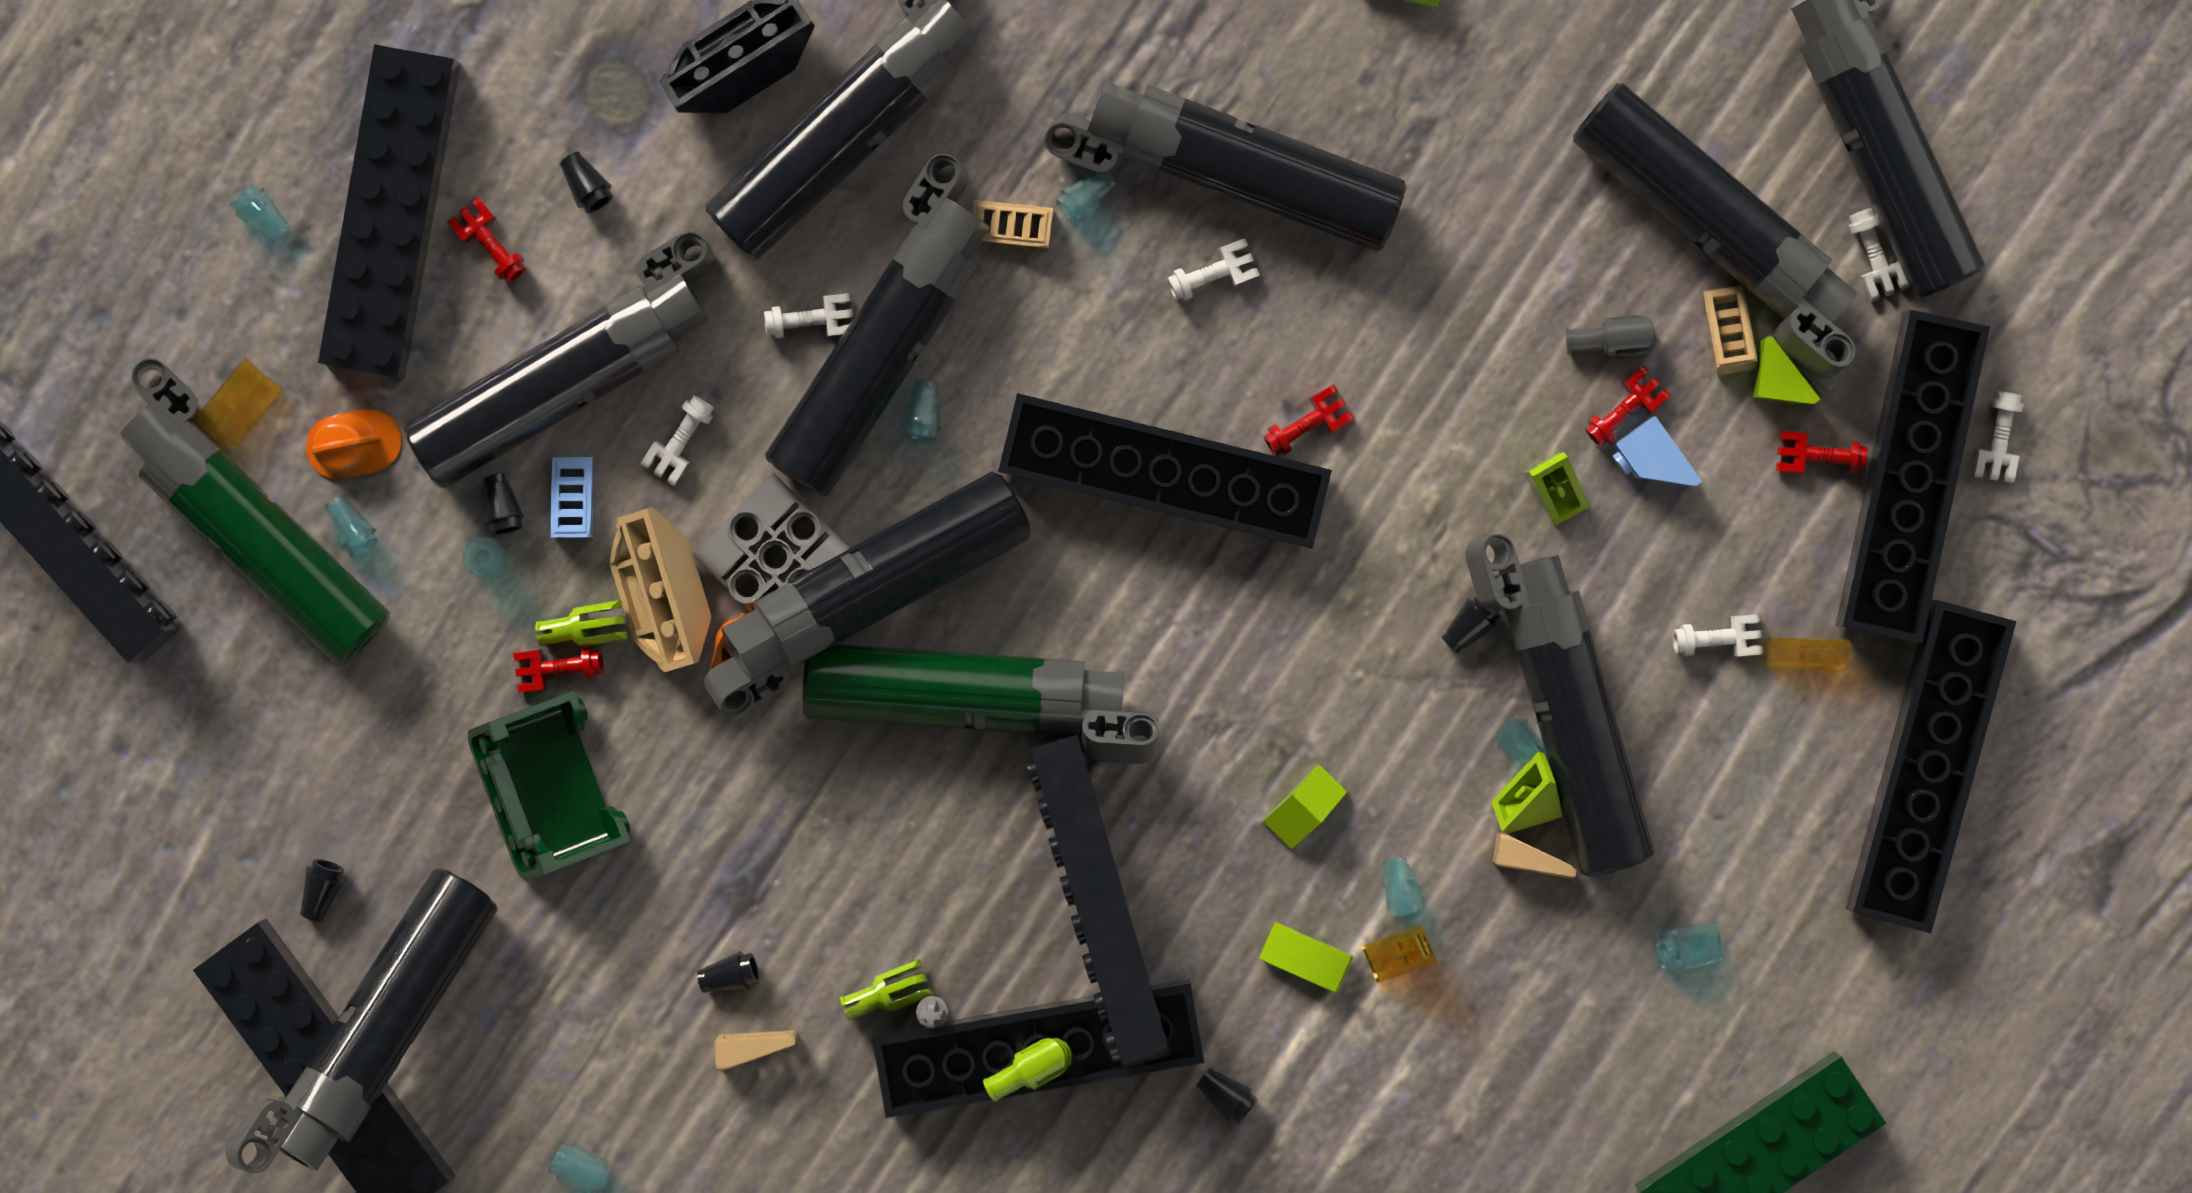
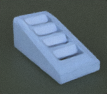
[551,457,594,538]

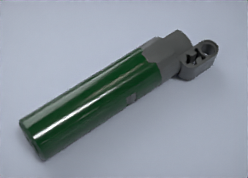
[120,358,390,666]
[802,644,1159,764]

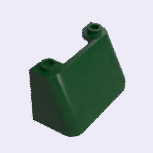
[468,691,631,880]

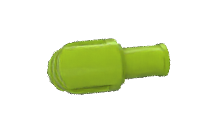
[535,600,627,647]
[840,959,933,1021]
[983,1038,1073,1102]

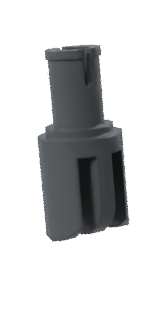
[1566,315,1656,358]

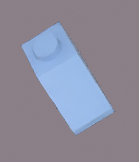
[1612,416,1703,487]

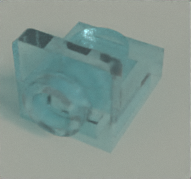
[1656,921,1724,970]

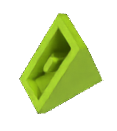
[1752,335,1820,405]
[1524,452,1590,527]
[1491,751,1563,834]
[1263,764,1347,849]

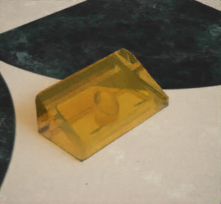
[196,358,282,449]
[1765,637,1852,671]

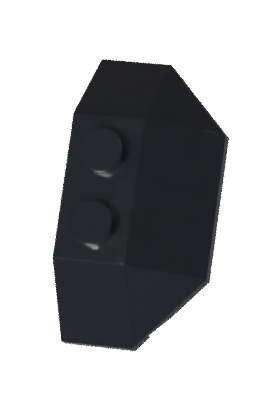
[659,0,815,113]

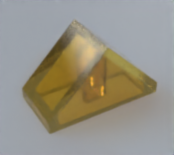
[1361,921,1438,983]

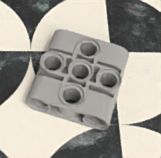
[693,473,850,612]

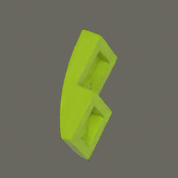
[1259,922,1354,993]

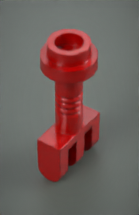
[447,196,526,283]
[1585,365,1671,447]
[1263,384,1354,456]
[1776,431,1868,474]
[513,647,604,693]

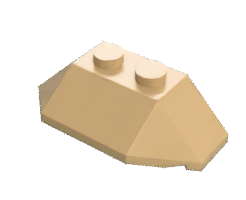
[609,507,712,672]

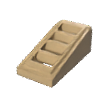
[973,200,1054,250]
[1703,285,1757,376]
[1492,832,1577,879]
[714,1030,798,1071]

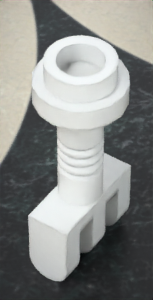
[1848,208,1910,302]
[1167,238,1260,301]
[764,293,853,339]
[1973,391,2024,483]
[640,395,714,486]
[1672,614,1763,657]

